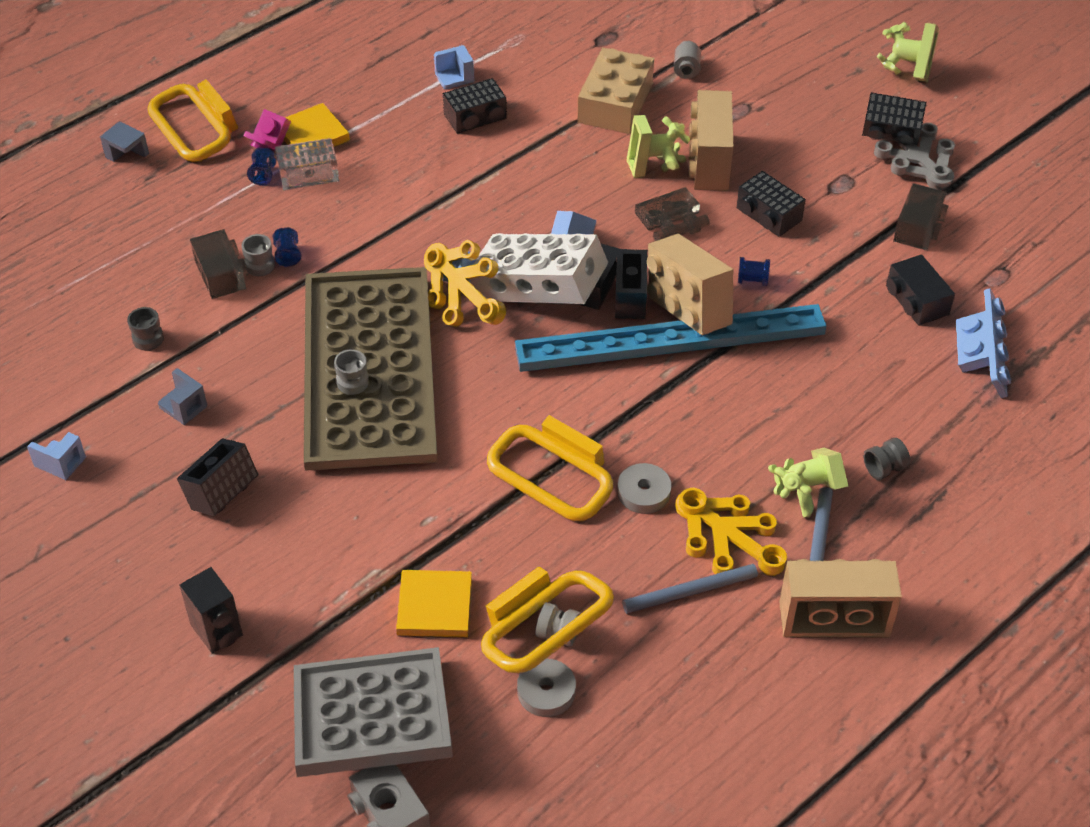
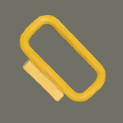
[147,80,239,162]
[487,415,613,521]
[481,567,614,674]

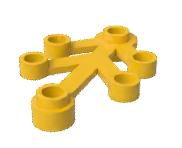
[424,240,506,327]
[675,488,787,576]

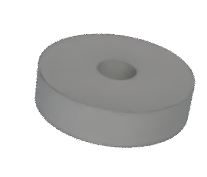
[617,463,671,514]
[517,659,576,717]

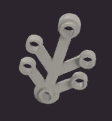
[874,123,955,190]

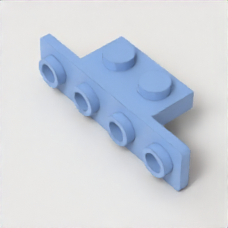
[956,288,1011,398]

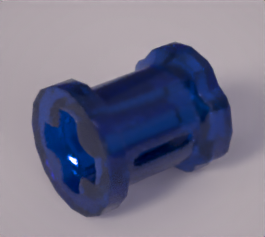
[247,148,277,185]
[272,227,302,267]
[737,257,770,286]

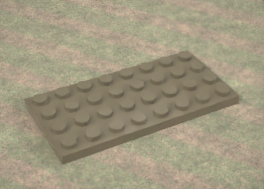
[304,267,437,471]

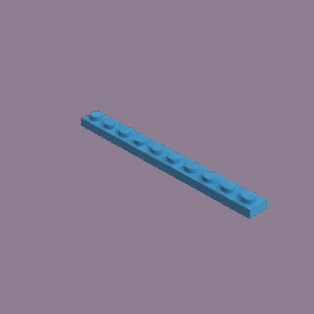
[515,304,827,372]

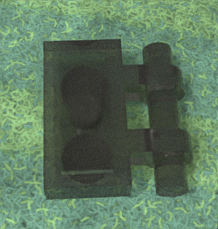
[635,187,710,241]

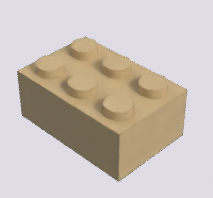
[577,47,654,134]
[689,90,733,191]
[647,234,734,335]
[779,559,902,637]

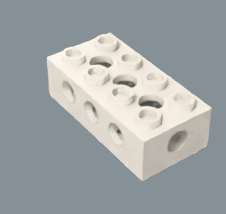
[470,233,608,304]

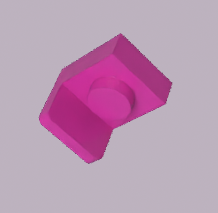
[243,109,291,152]

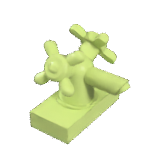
[877,22,940,82]
[627,115,690,178]
[768,448,848,518]

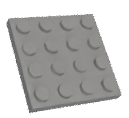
[294,647,453,777]

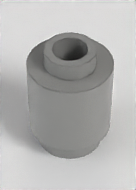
[674,41,701,79]

